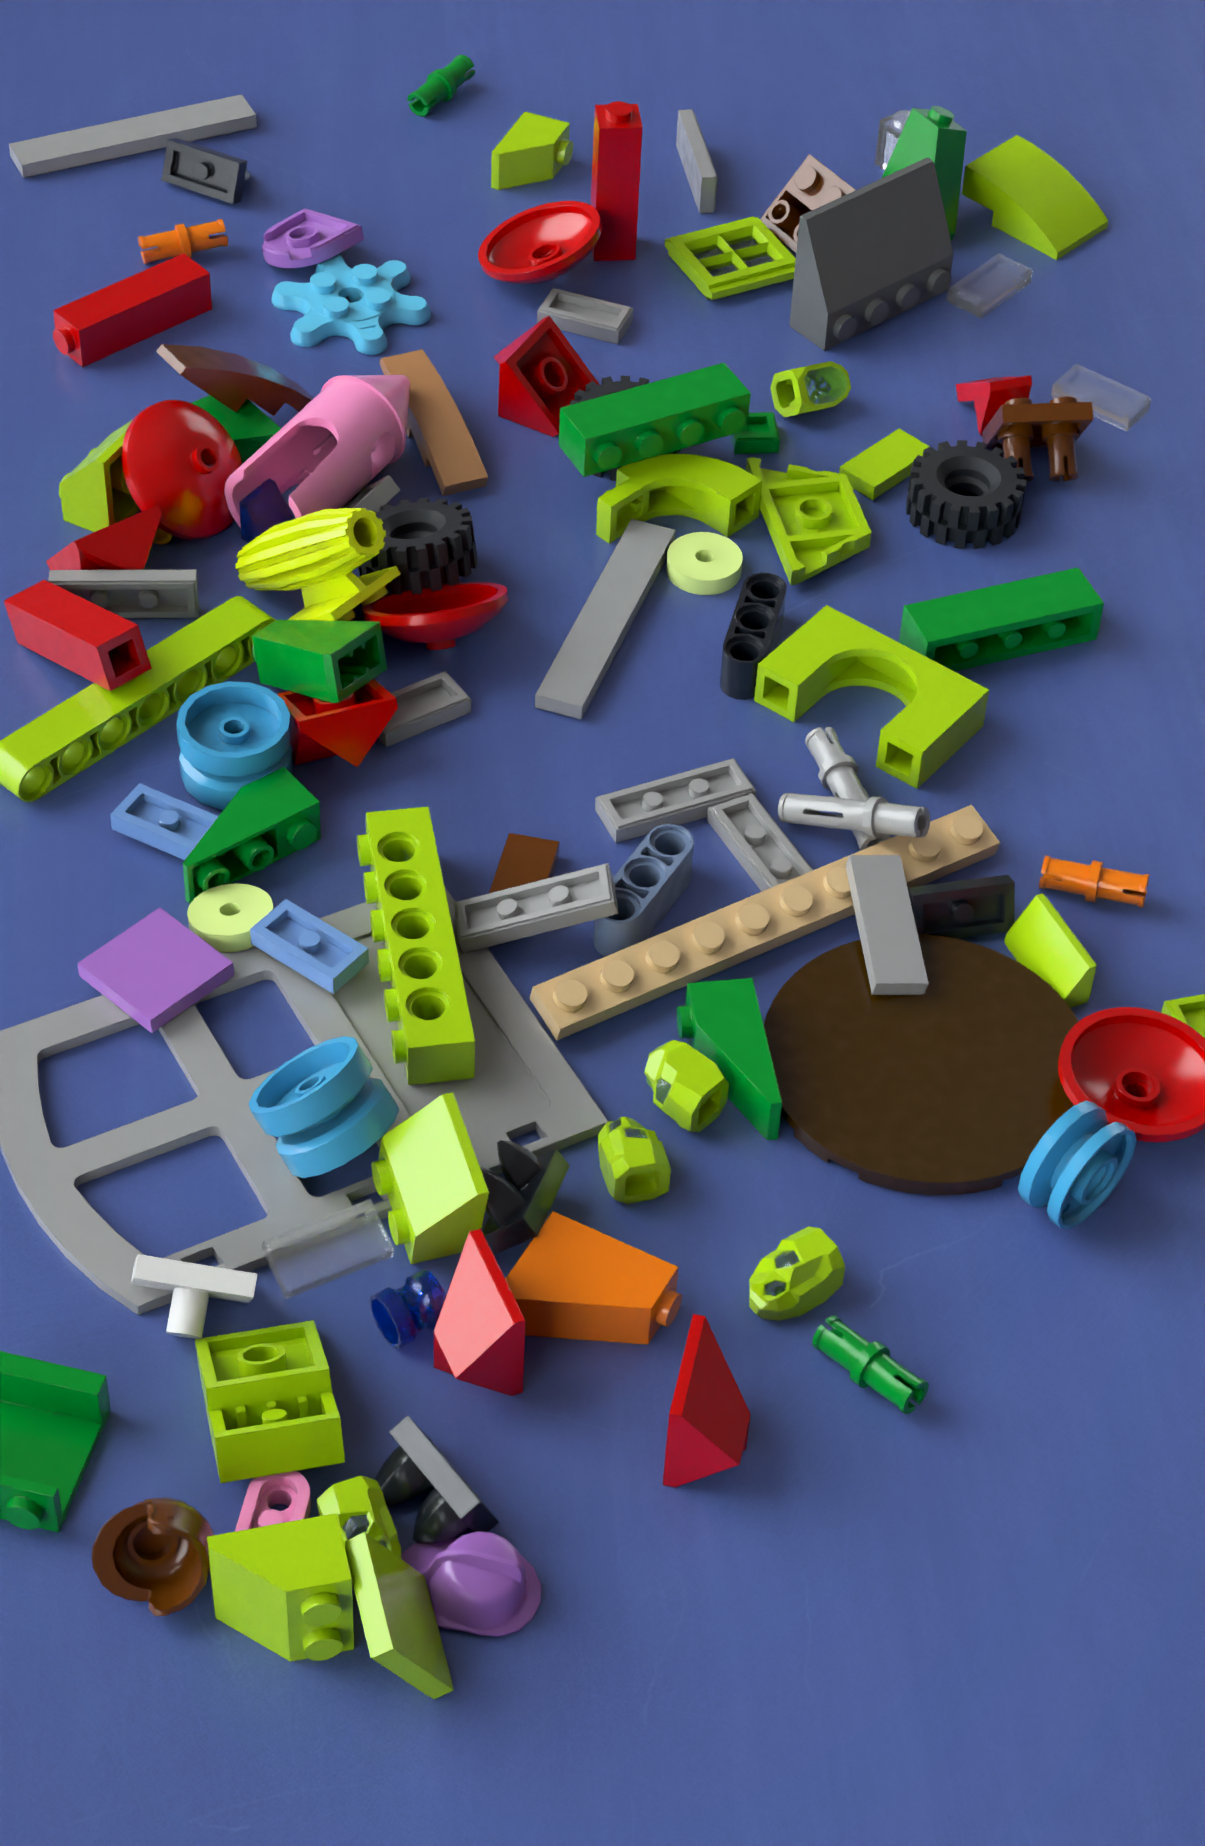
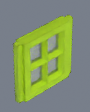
[664,216,796,300]

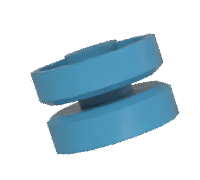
[176,681,293,810]
[248,1036,399,1178]

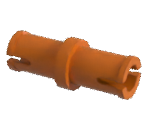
[138,219,228,264]
[1039,855,1150,908]

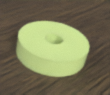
[666,532,743,595]
[187,883,274,953]

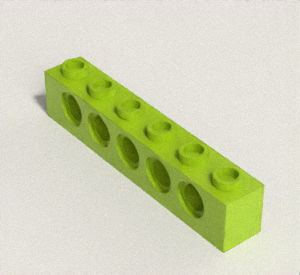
[357,806,475,1085]

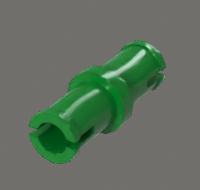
[407,55,475,116]
[812,1315,929,1414]

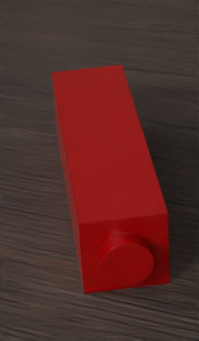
[591,101,643,261]
[53,253,212,368]
[4,580,152,691]

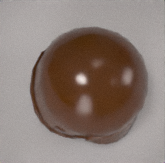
[91,1497,215,1616]

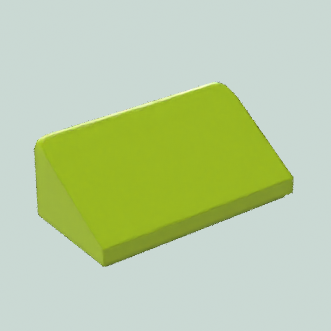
[1004,893,1097,1008]

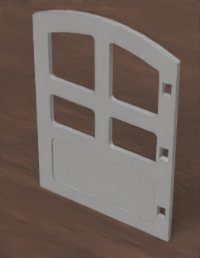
[0,886,608,1315]

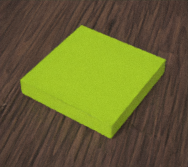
[345,1532,454,1700]

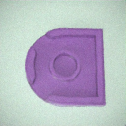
[262,208,364,268]

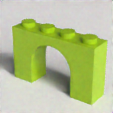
[754,605,989,789]

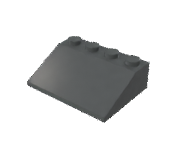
[789,157,954,351]

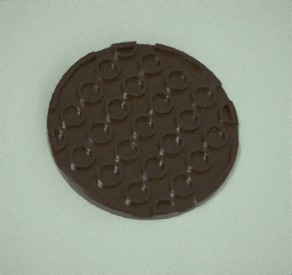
[764,934,1079,1195]

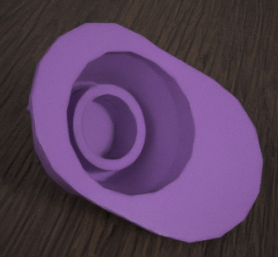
[401,1531,541,1637]

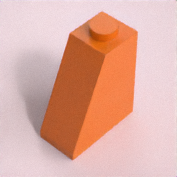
[505,1211,682,1345]

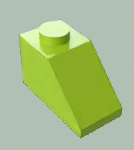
[491,112,574,190]

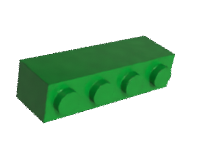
[559,363,751,477]
[899,567,1104,672]

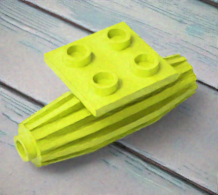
[235,508,400,621]

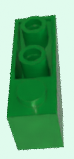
[183,767,321,904]

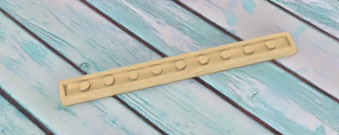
[529,805,1000,1040]

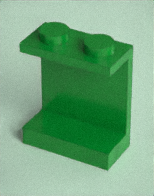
[0,1351,111,1532]

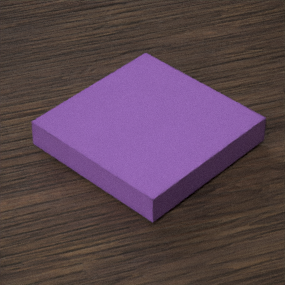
[78,907,234,1033]

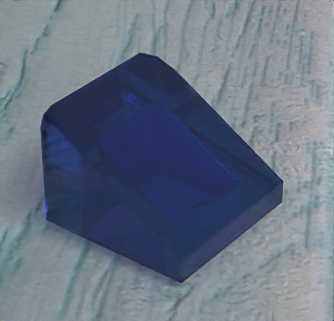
[239,478,294,542]

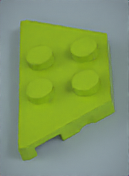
[745,457,872,585]

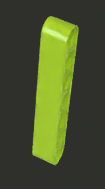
[0,596,276,802]

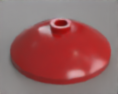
[478,201,603,284]
[122,400,242,540]
[362,582,509,650]
[1058,1007,1205,1142]

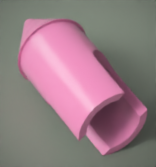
[225,375,410,529]

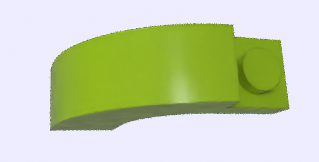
[596,454,762,543]

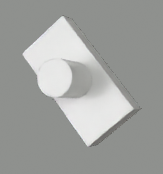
[131,1254,257,1339]

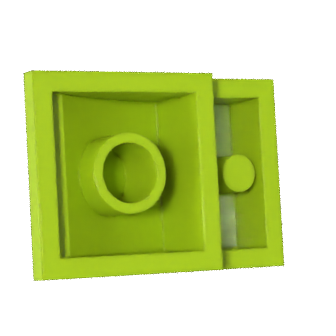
[961,135,1108,260]
[195,1320,345,1484]

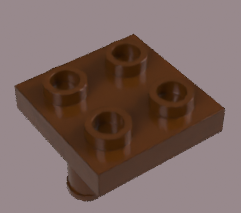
[982,396,1094,482]

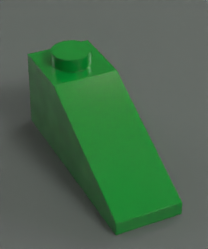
[677,978,782,1140]

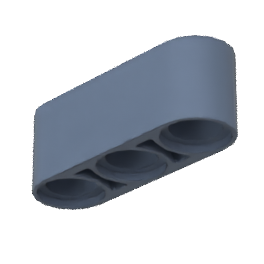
[593,824,694,957]

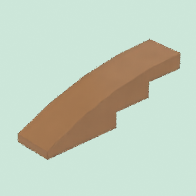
[380,349,488,496]

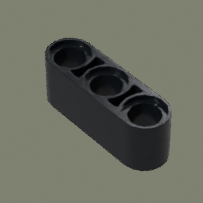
[720,572,787,700]

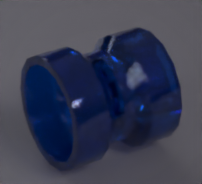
[369,1269,446,1349]

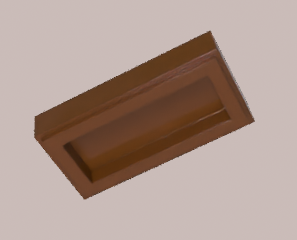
[489,833,560,893]

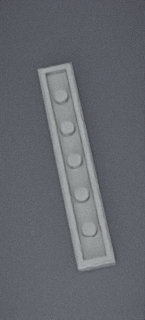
[9,94,257,178]
[535,519,676,720]

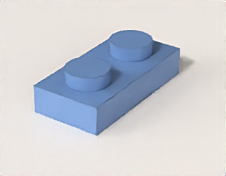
[110,783,218,860]
[250,899,369,994]

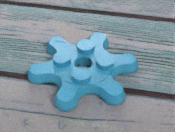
[272,254,431,355]

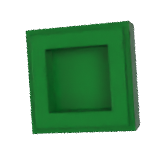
[730,412,780,454]

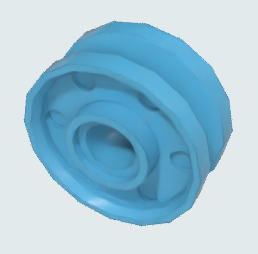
[1018,1101,1137,1230]

